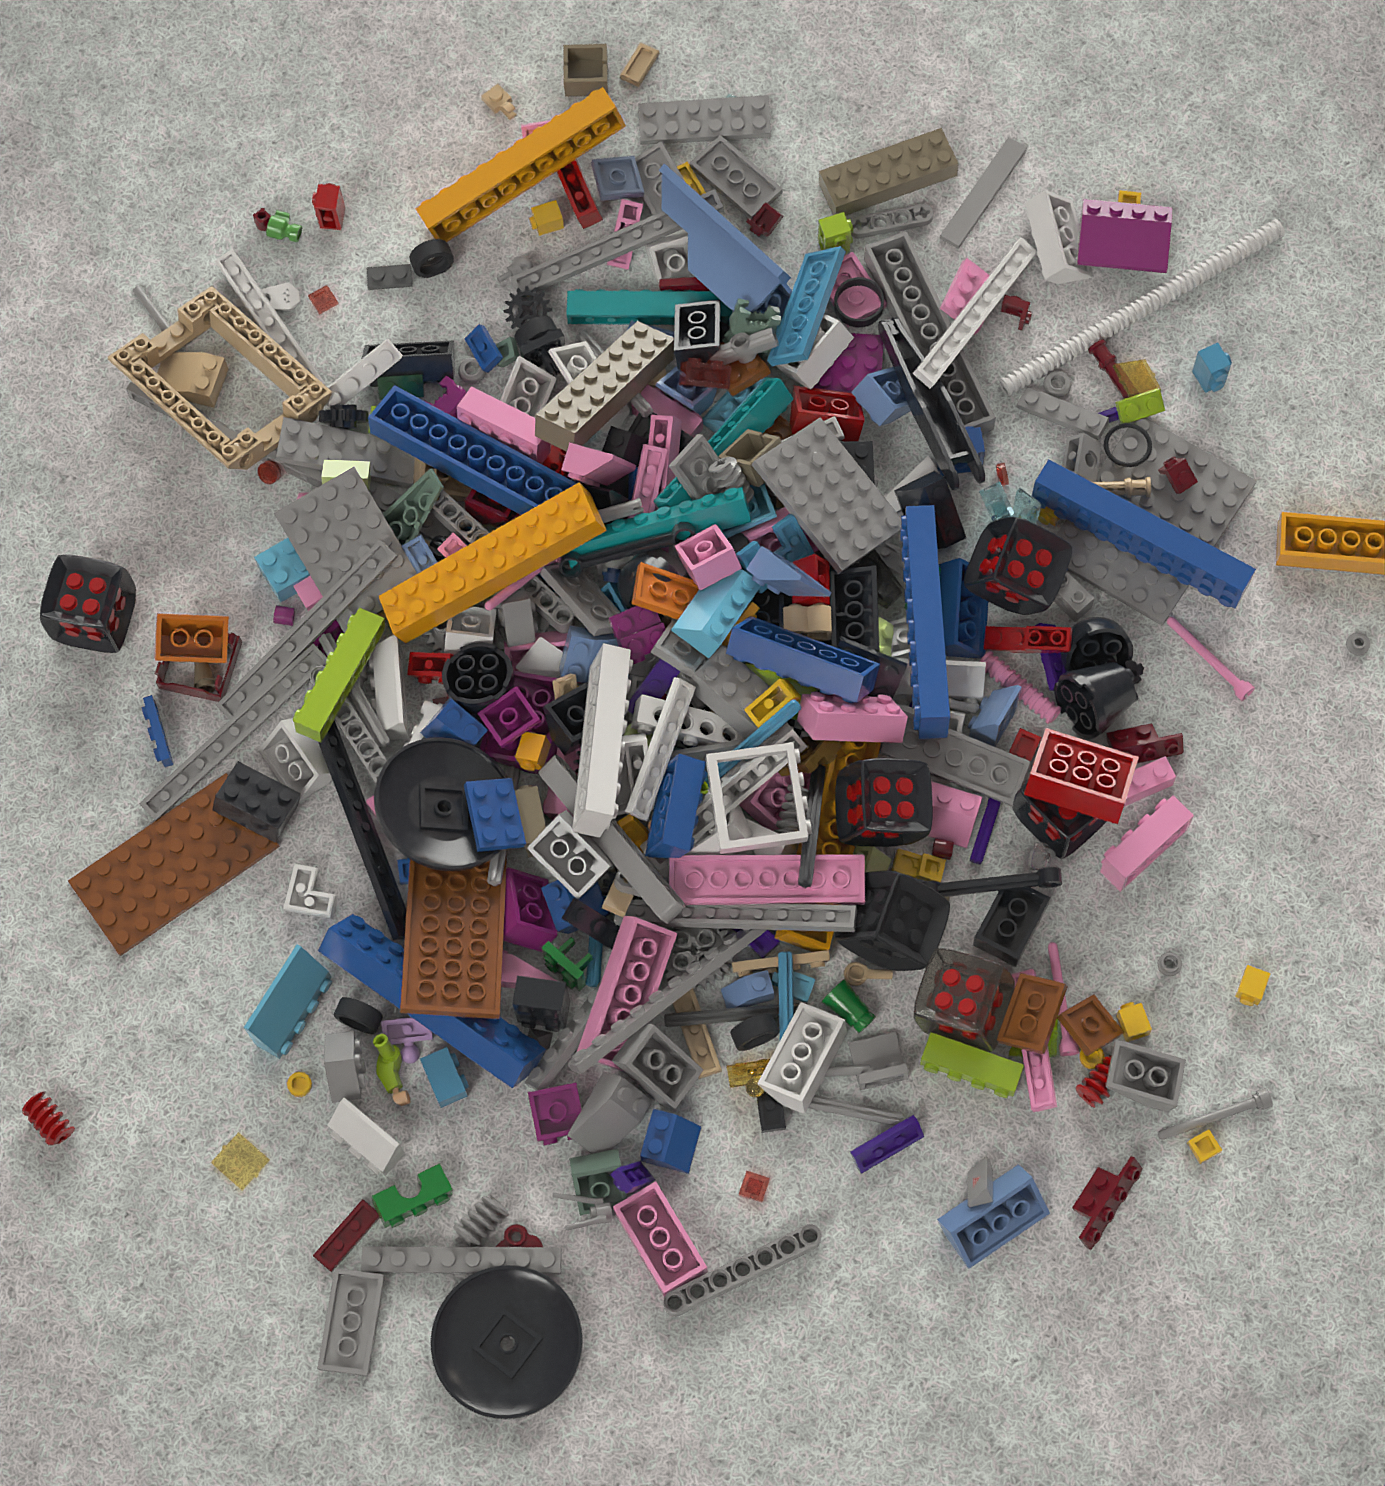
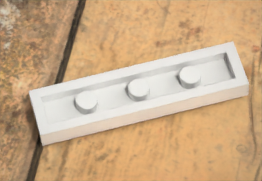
[326,338,403,408]

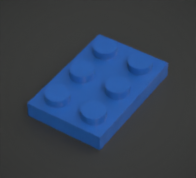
[464,778,526,852]

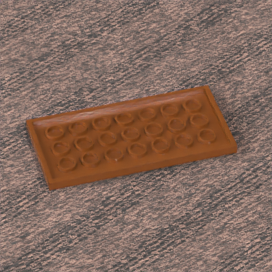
[68,773,280,956]
[400,853,507,1019]

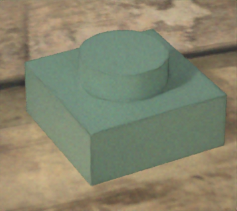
[496,336,520,368]

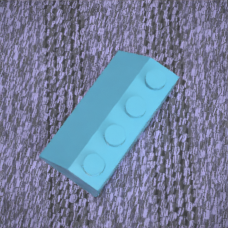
[671,570,761,658]

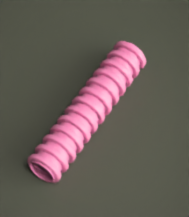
[979,651,1061,724]

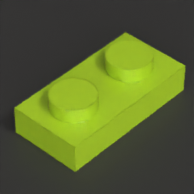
[1115,388,1166,424]

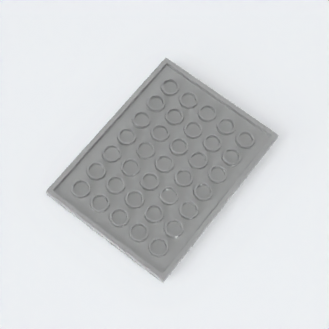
[1056,418,1257,626]

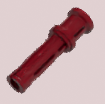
[1088,339,1138,399]

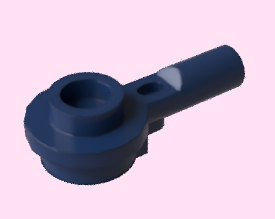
[602,567,621,583]

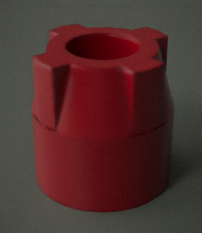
[253,208,271,231]
[932,838,954,860]

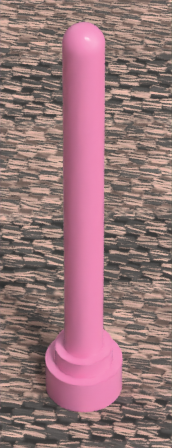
[485,557,560,611]
[1167,617,1255,701]
[1048,942,1079,1056]

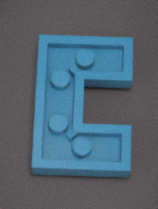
[736,514,814,593]

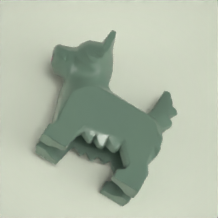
[723,298,781,360]

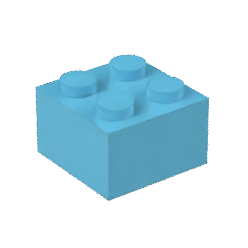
[254,538,310,603]

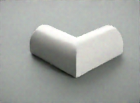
[283,864,337,919]

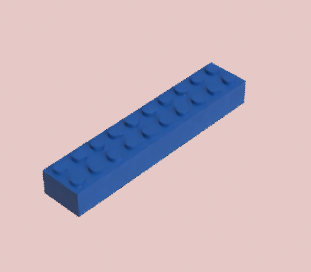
[368,385,587,515]
[1030,459,1256,609]
[900,505,950,739]
[318,914,546,1088]

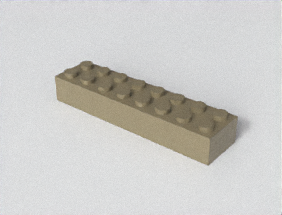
[535,321,674,451]

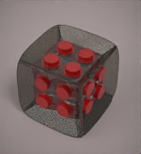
[913,948,1015,1052]

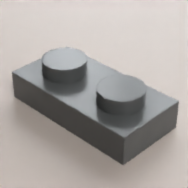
[367,264,412,290]

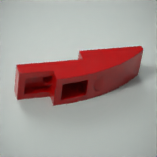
[984,626,1072,653]

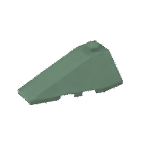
[383,469,444,546]

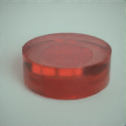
[257,460,281,484]
[995,462,1009,486]

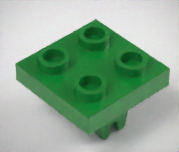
[542,937,593,992]

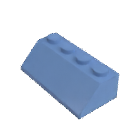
[937,1164,1050,1269]

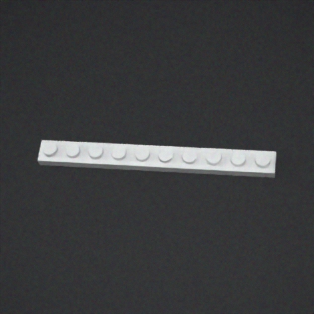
[913,237,1037,388]

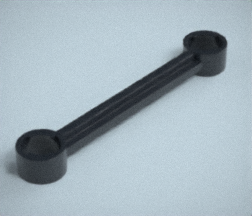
[559,522,696,578]
[922,867,1062,897]

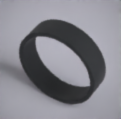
[834,277,884,328]

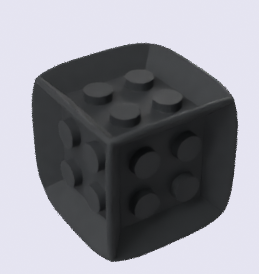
[835,870,950,971]

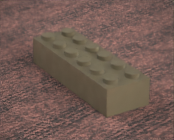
[819,128,959,216]

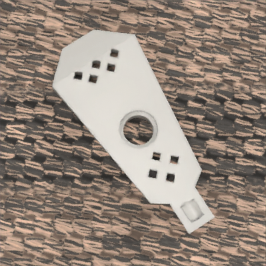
[233,282,301,311]

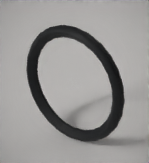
[1104,423,1152,467]

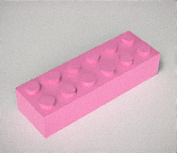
[577,916,677,1071]

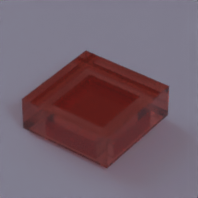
[308,285,339,315]
[739,1170,770,1203]

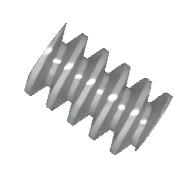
[708,457,754,503]
[774,785,809,834]
[453,1194,509,1247]

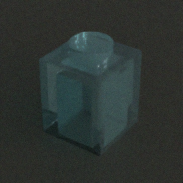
[979,482,1015,521]

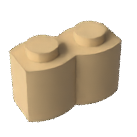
[783,603,832,641]

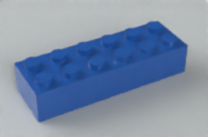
[726,616,880,703]

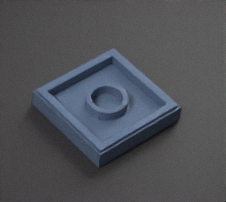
[591,156,645,201]

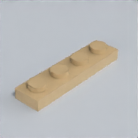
[732,950,830,977]

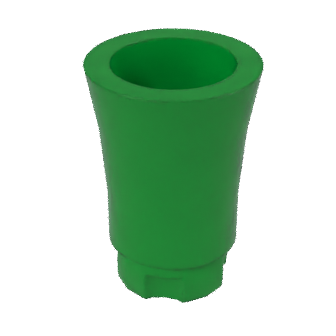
[821,979,876,1033]

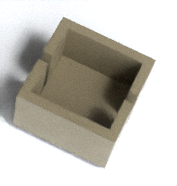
[563,44,608,97]
[718,429,782,487]

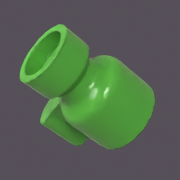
[266,210,302,243]

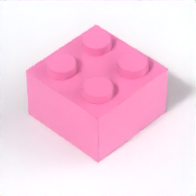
[675,524,742,591]

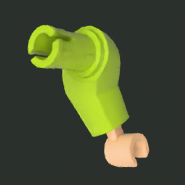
[373,1034,411,1106]

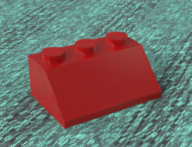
[790,385,865,442]

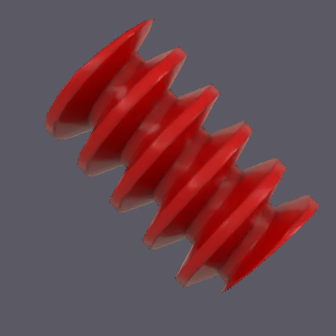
[1075,1055,1112,1108]
[22,1091,75,1145]

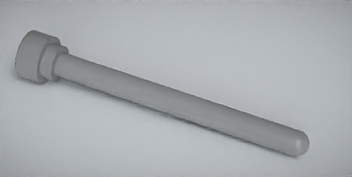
[1158,1088,1273,1140]

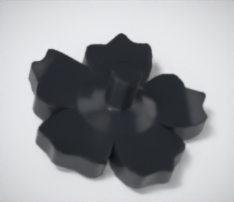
[1121,658,1144,684]

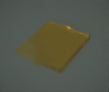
[1113,359,1162,397]
[211,1132,270,1191]

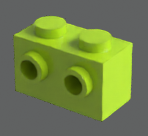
[818,212,854,255]

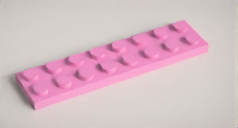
[669,855,865,905]

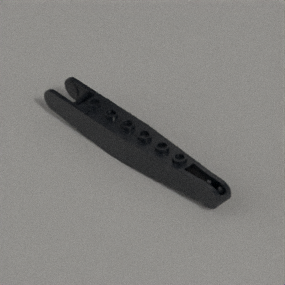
[878,317,985,491]

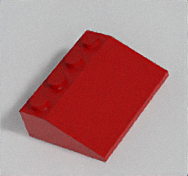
[1024,728,1139,824]

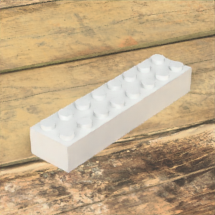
[572,643,633,838]

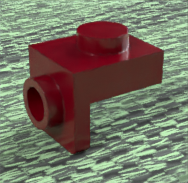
[746,202,784,237]
[1001,295,1033,331]
[1158,457,1198,494]

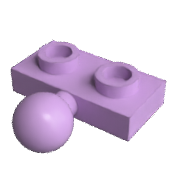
[381,1017,433,1064]

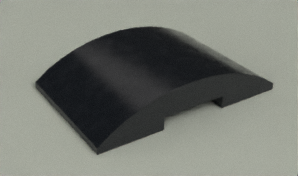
[742,566,880,665]

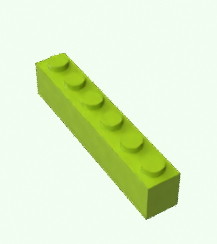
[293,607,386,743]

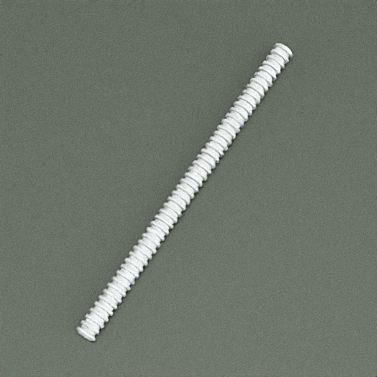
[999,219,1285,396]

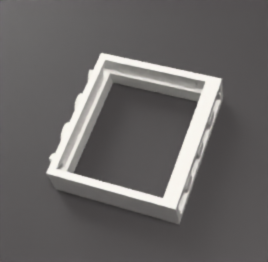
[706,742,812,854]

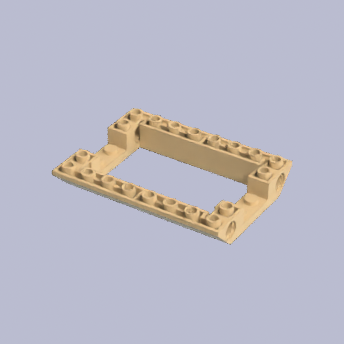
[108,286,332,470]

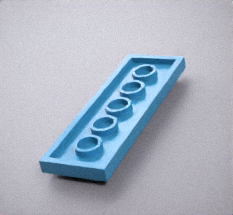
[767,246,846,366]

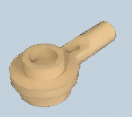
[844,962,893,986]

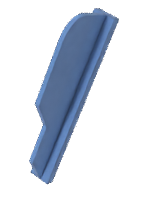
[659,164,791,312]

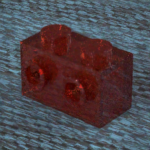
[679,358,731,390]

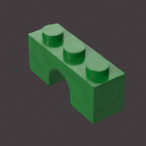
[372,1163,453,1228]

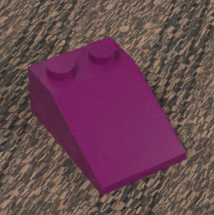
[503,867,558,952]

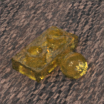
[726,1059,770,1098]

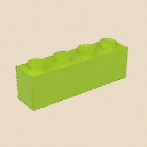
[920,1032,1024,1098]

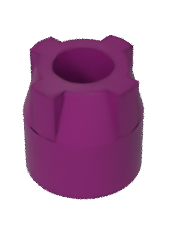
[273,605,295,626]

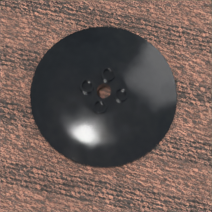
[374,737,508,871]
[430,1265,583,1420]

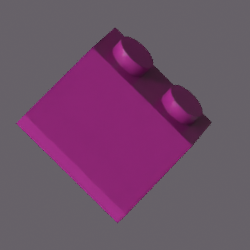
[478,686,541,748]

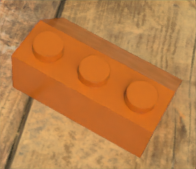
[154,613,229,663]

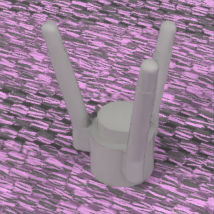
[552,1193,612,1230]

